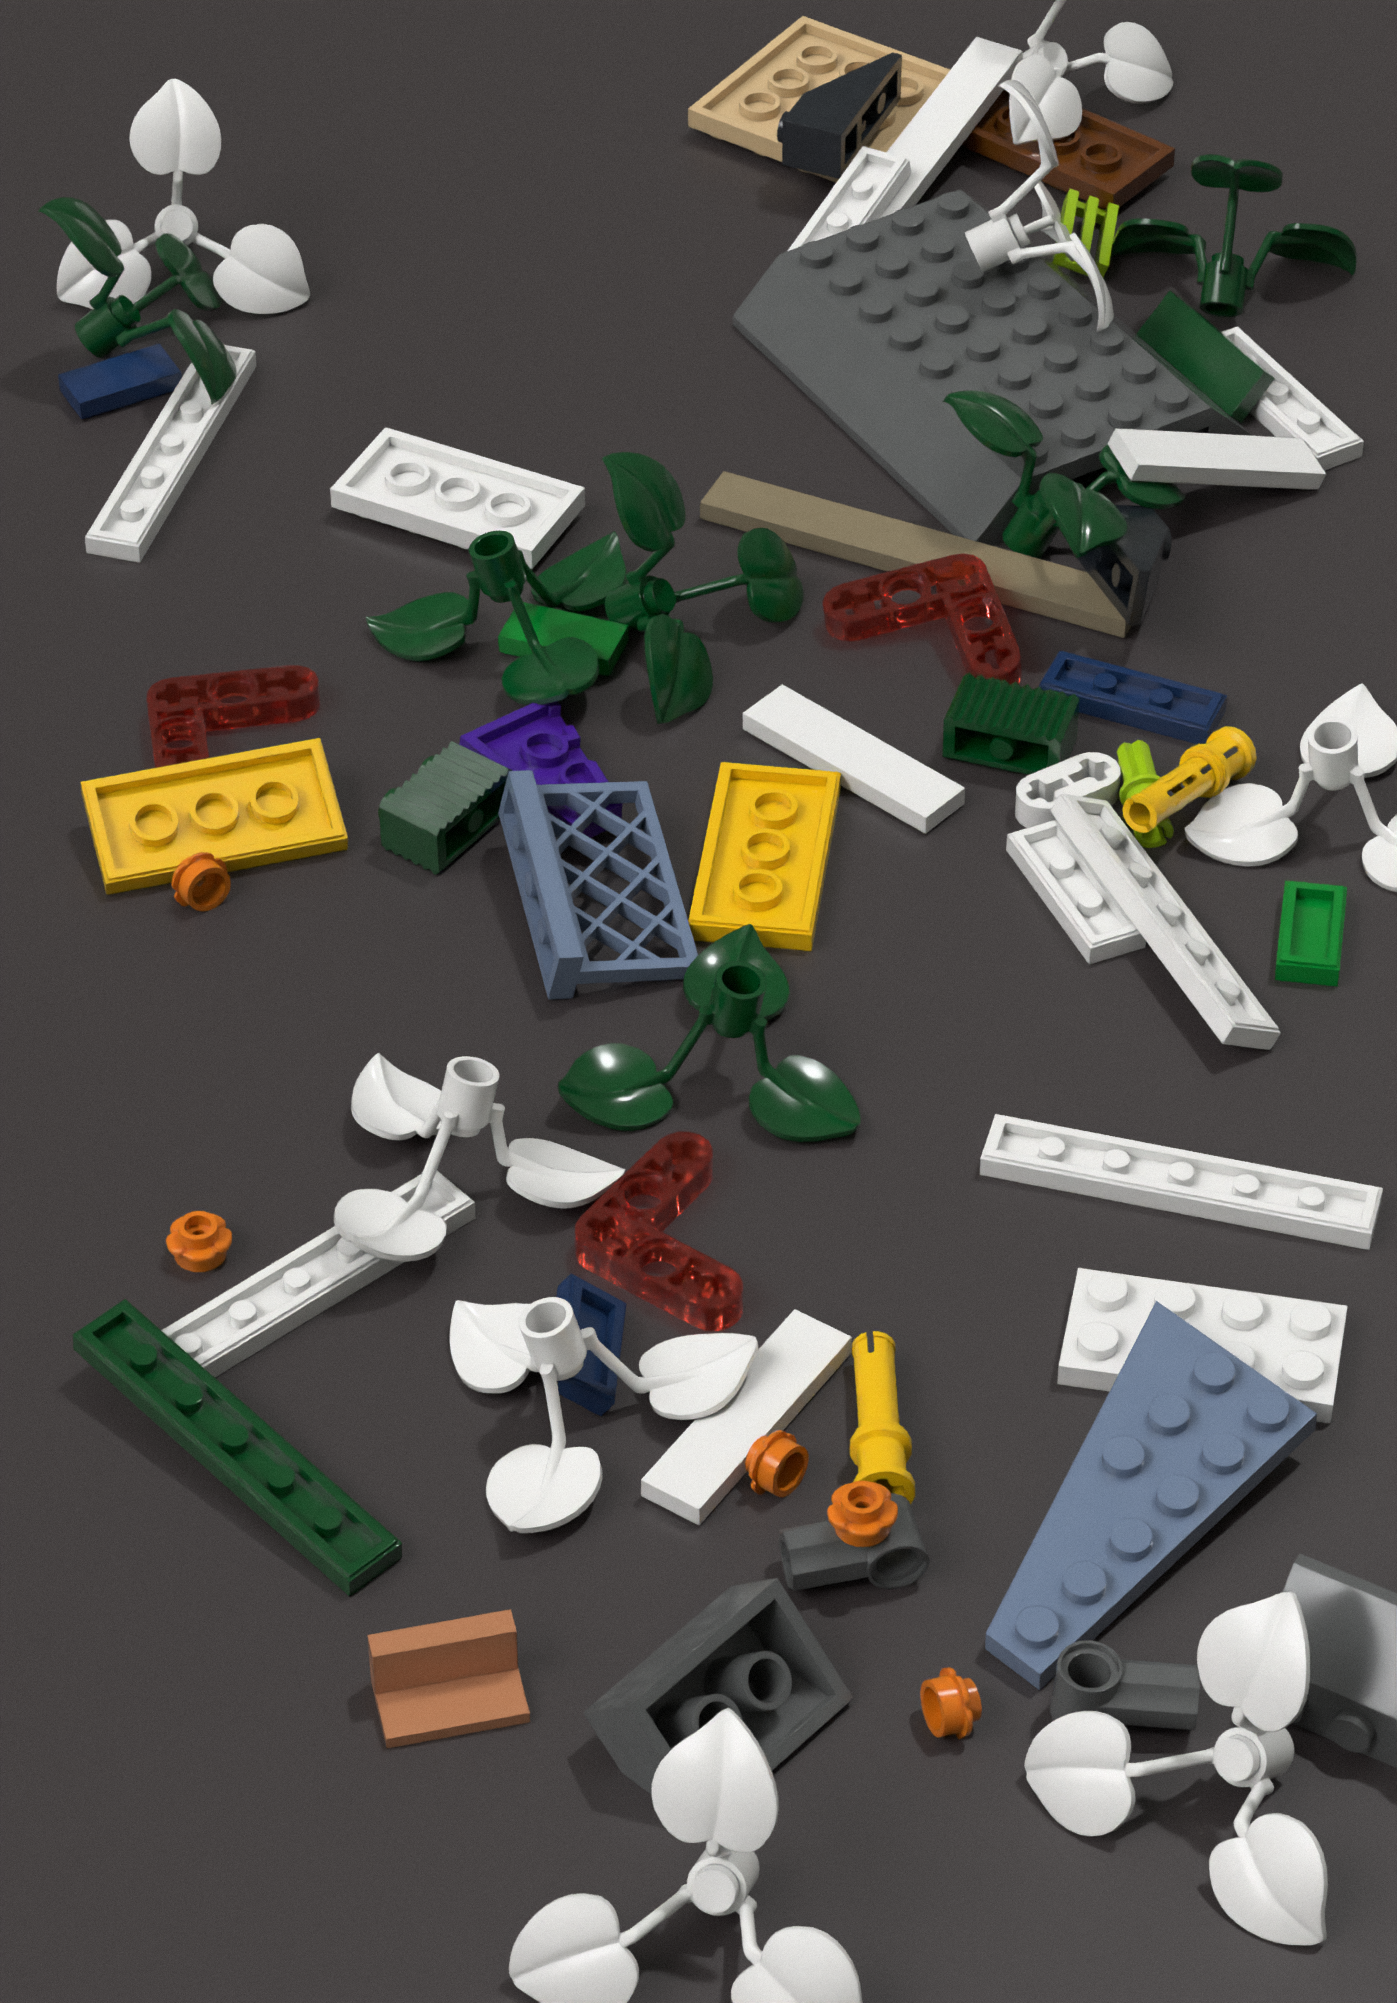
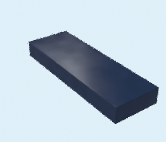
[1039,651,1227,744]

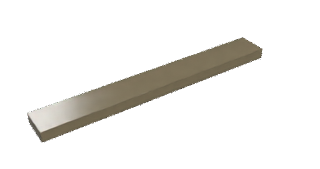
[700,471,1132,638]

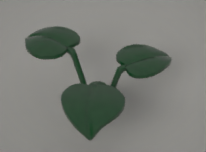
[1110,154,1357,317]
[38,197,237,405]
[943,390,1185,559]
[602,452,804,724]
[366,531,627,705]
[557,924,861,1142]

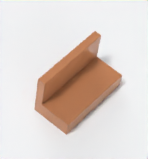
[368,1609,530,1748]

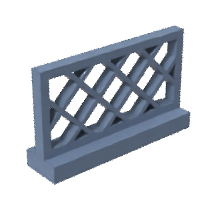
[499,770,698,1000]

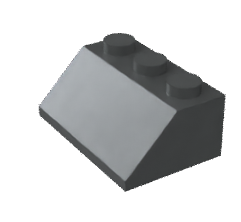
[1283,1554,1397,1768]
[583,1578,853,1795]

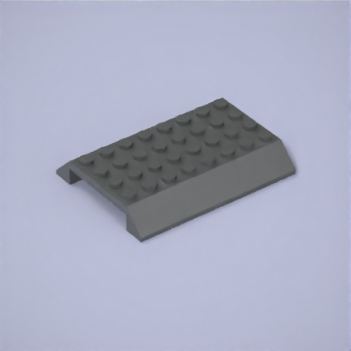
[733,189,1253,546]

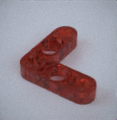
[823,553,1022,685]
[146,665,320,768]
[575,1131,743,1331]

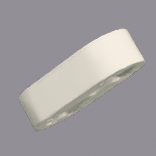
[1015,752,1121,828]

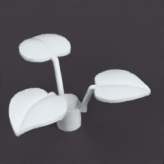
[1009,0,1173,145]
[57,79,310,314]
[965,80,1114,332]
[1184,684,1397,892]
[334,1053,625,1262]
[450,1297,758,1533]
[1024,1591,1328,1945]
[509,1708,863,2003]

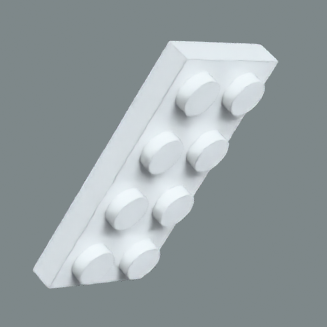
[330,427,585,569]
[1057,1268,1347,1424]

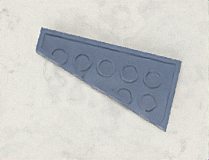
[985,1301,1317,1690]

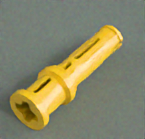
[1122,726,1257,833]
[850,1331,915,1505]

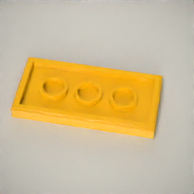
[81,738,348,895]
[688,762,841,951]

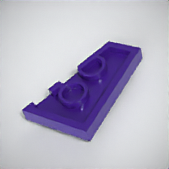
[460,701,623,838]

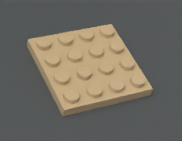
[688,16,950,183]

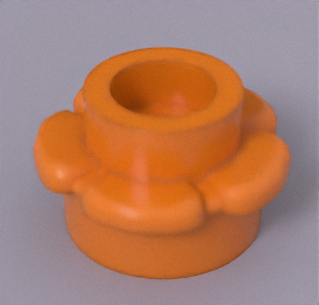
[171,852,231,911]
[166,1211,232,1272]
[745,1430,809,1497]
[827,1481,898,1547]
[920,1667,982,1739]

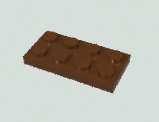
[962,90,1175,209]

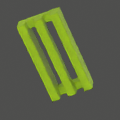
[1052,188,1119,278]

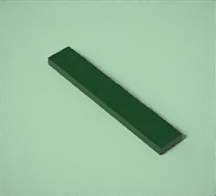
[72,1299,402,1597]

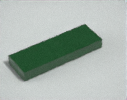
[1137,290,1275,423]

